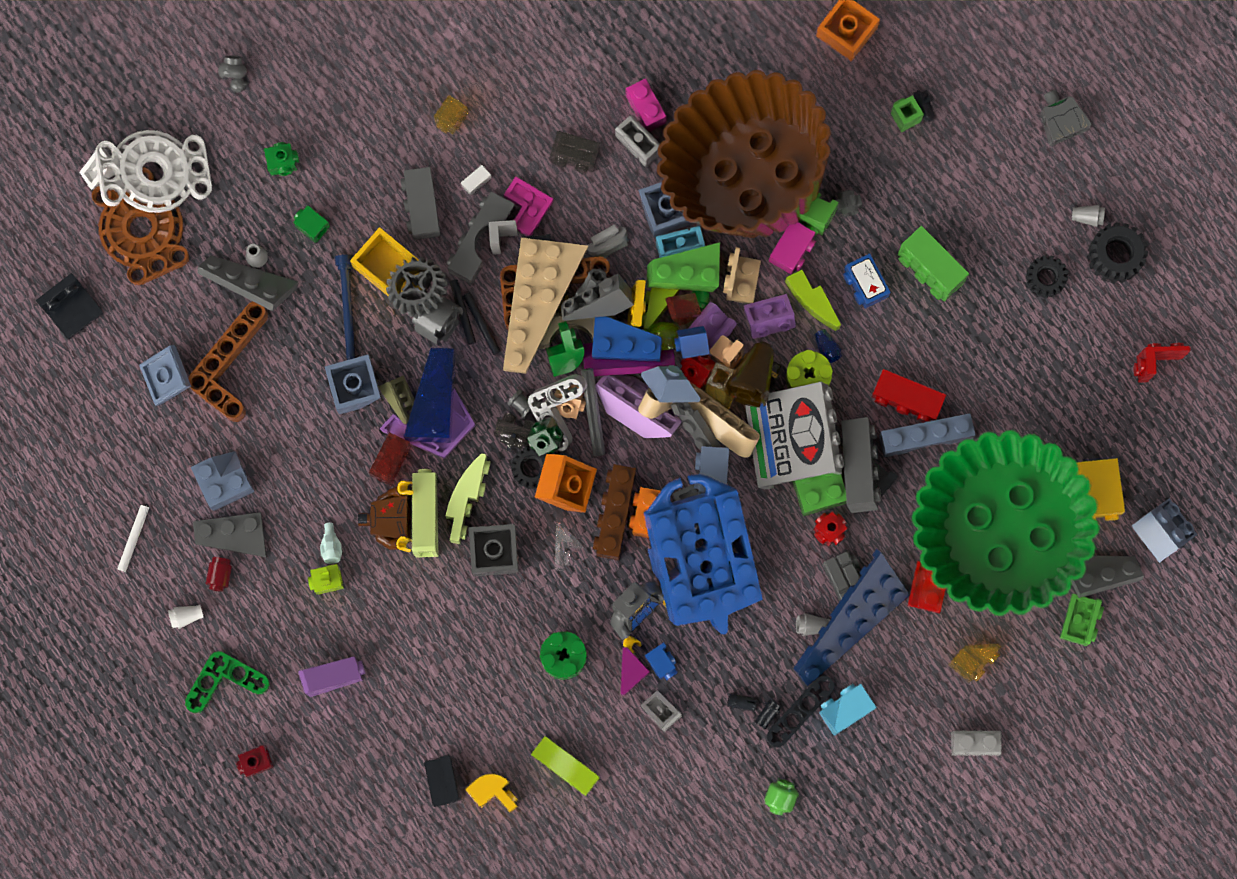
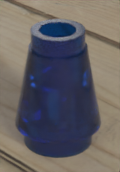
[814,329,842,364]

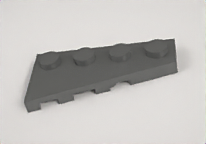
[198,255,298,311]

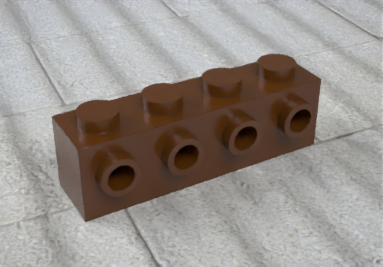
[593,464,636,561]

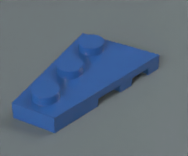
[592,316,662,361]

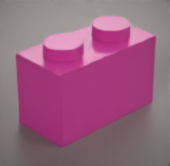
[626,78,666,132]
[769,222,816,275]

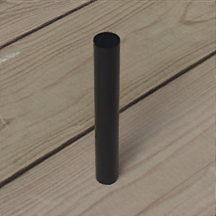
[449,279,476,345]
[463,292,501,355]

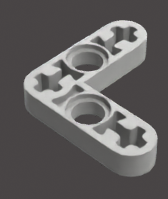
[528,374,587,451]

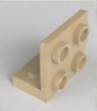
[723,247,761,304]

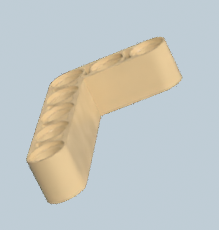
[638,380,760,457]

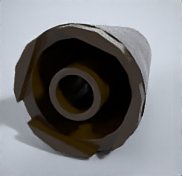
[724,341,775,407]

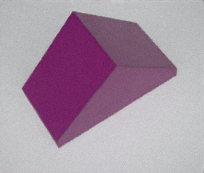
[621,647,649,696]

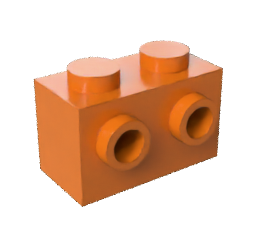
[629,487,661,538]

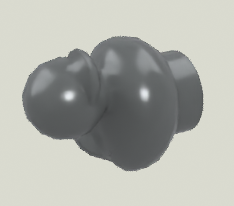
[218,55,249,93]

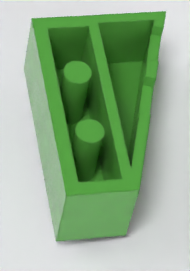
[798,193,839,235]
[646,242,720,292]

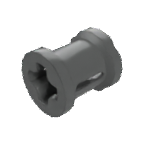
[507,389,532,419]

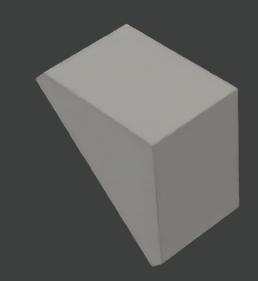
[640,690,682,732]

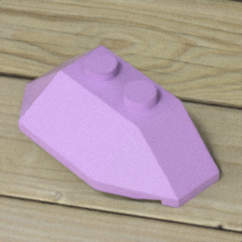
[596,374,682,438]

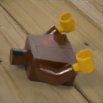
[358,481,414,552]

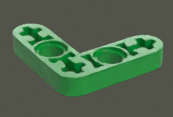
[185,651,270,714]

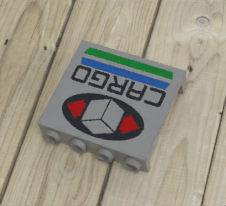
[745,382,844,489]

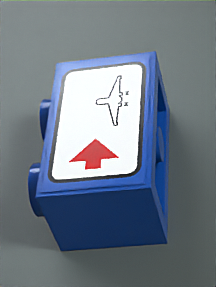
[843,253,891,309]

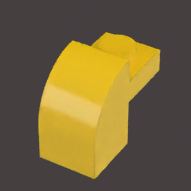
[465,774,518,813]

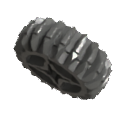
[386,256,448,317]

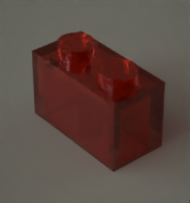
[369,432,412,486]

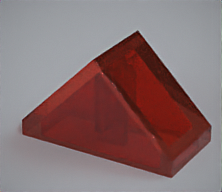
[665,293,702,326]

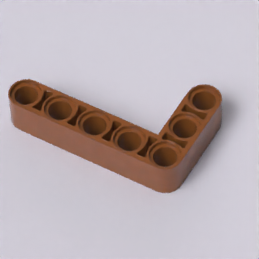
[500,257,610,330]
[188,302,268,422]

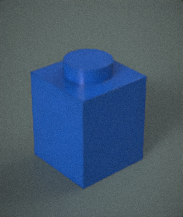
[674,326,710,359]

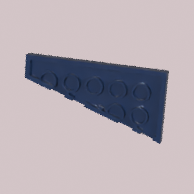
[793,549,910,686]

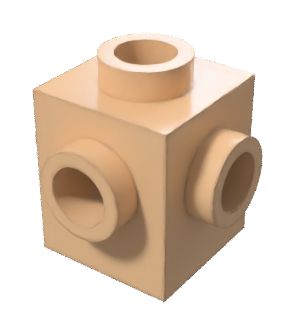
[554,384,586,419]

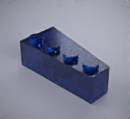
[404,348,455,443]

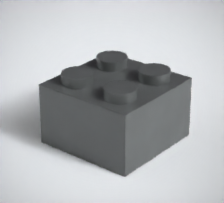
[469,524,519,576]

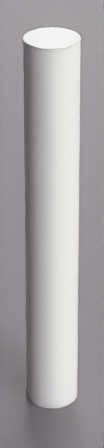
[117,505,149,572]

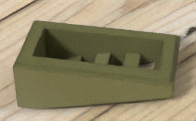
[379,375,422,424]

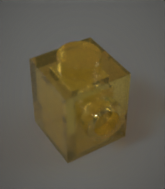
[434,95,469,135]

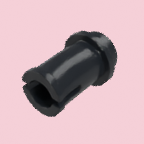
[727,692,757,712]
[754,700,781,730]

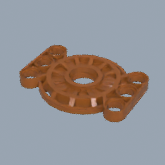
[91,167,189,286]

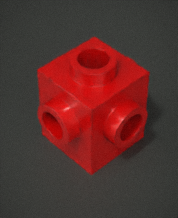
[680,354,719,389]
[814,511,848,547]

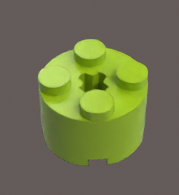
[786,350,833,389]

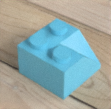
[819,684,876,736]

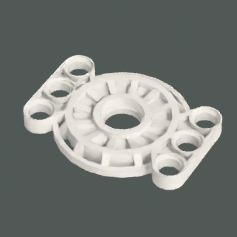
[95,130,212,213]

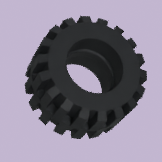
[1087,222,1148,284]

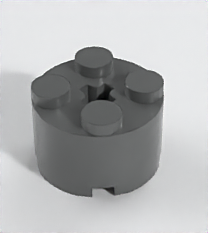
[412,295,463,346]

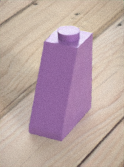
[298,656,366,697]

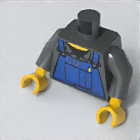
[610,581,666,653]

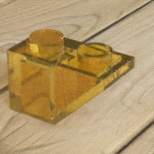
[705,363,735,409]
[948,644,1001,683]

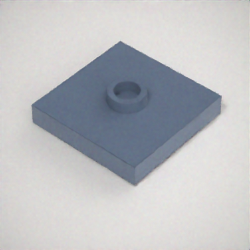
[139,345,191,406]

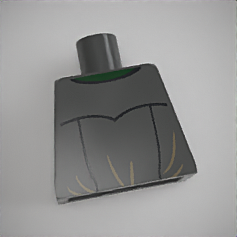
[1040,90,1092,147]

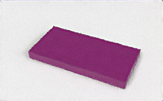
[583,338,675,376]

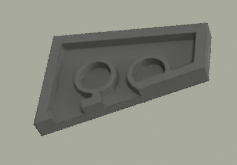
[193,512,267,558]
[1071,556,1144,598]

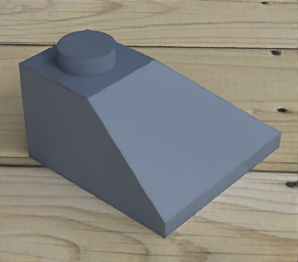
[641,365,701,402]

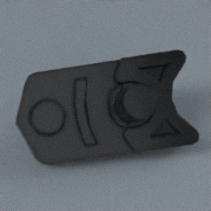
[913,90,935,122]

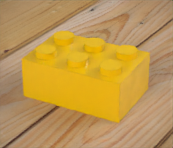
[350,227,421,296]

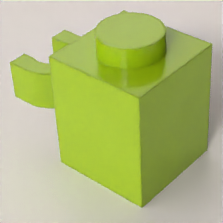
[308,564,344,595]

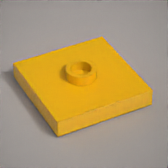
[627,280,646,329]

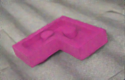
[504,176,554,236]

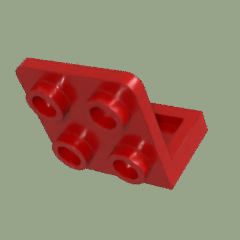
[1133,343,1191,383]

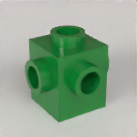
[264,142,300,176]

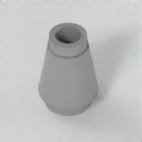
[1072,205,1105,227]
[246,244,268,268]
[796,613,830,636]

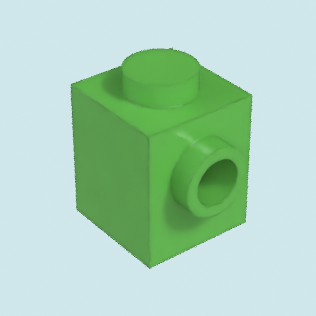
[891,95,924,132]

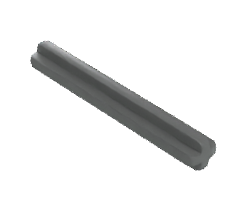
[581,368,605,456]

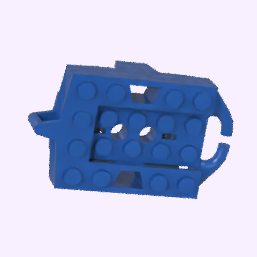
[643,474,763,634]

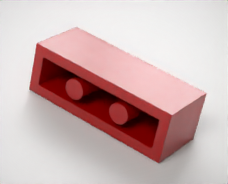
[871,369,946,423]

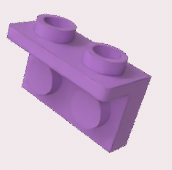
[743,294,796,339]
[688,302,737,357]

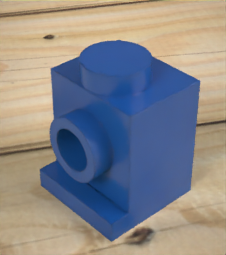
[645,643,678,680]

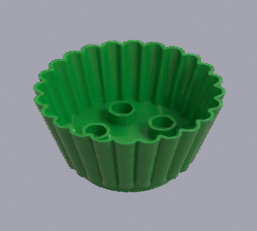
[912,430,1099,616]

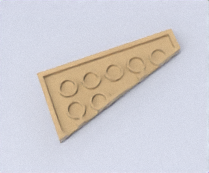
[503,238,588,374]

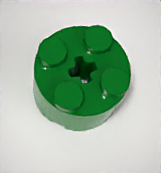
[540,631,587,680]

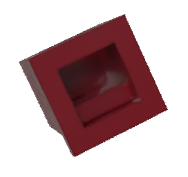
[236,745,274,778]

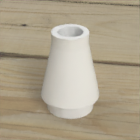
[168,605,203,629]

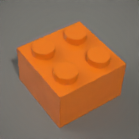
[816,0,880,62]
[534,454,597,513]

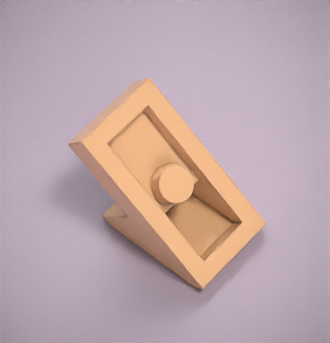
[710,335,744,372]

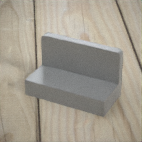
[489,220,518,255]

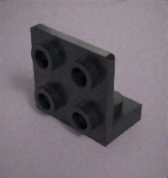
[35,273,103,340]

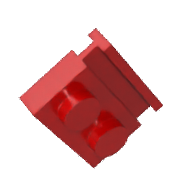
[907,561,946,614]

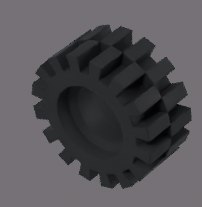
[1025,255,1068,298]
[511,447,547,489]

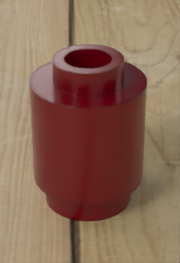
[206,557,232,592]

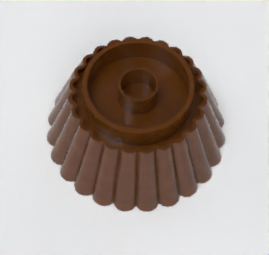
[657,70,831,238]

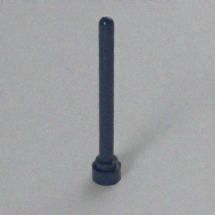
[335,255,356,360]

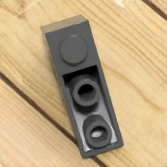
[561,274,634,321]

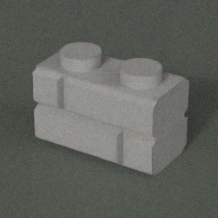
[615,115,660,167]
[951,731,1001,756]

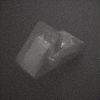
[555,523,583,571]

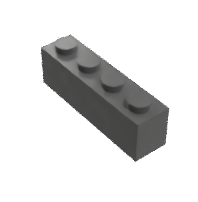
[841,417,881,513]

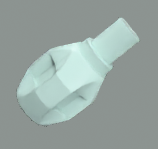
[320,523,342,564]

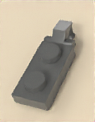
[670,402,720,450]

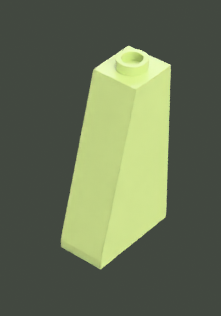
[412,469,439,558]

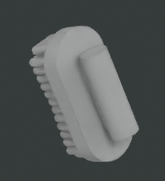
[587,224,629,258]

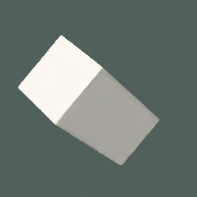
[461,165,491,196]

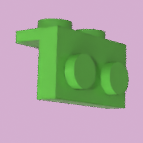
[1060,594,1104,646]

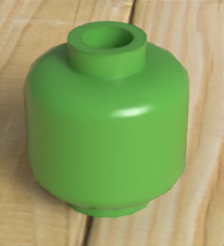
[764,779,798,815]

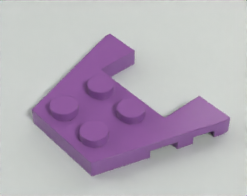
[380,364,475,459]

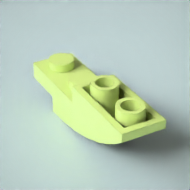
[445,454,490,544]

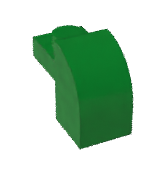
[545,321,584,377]

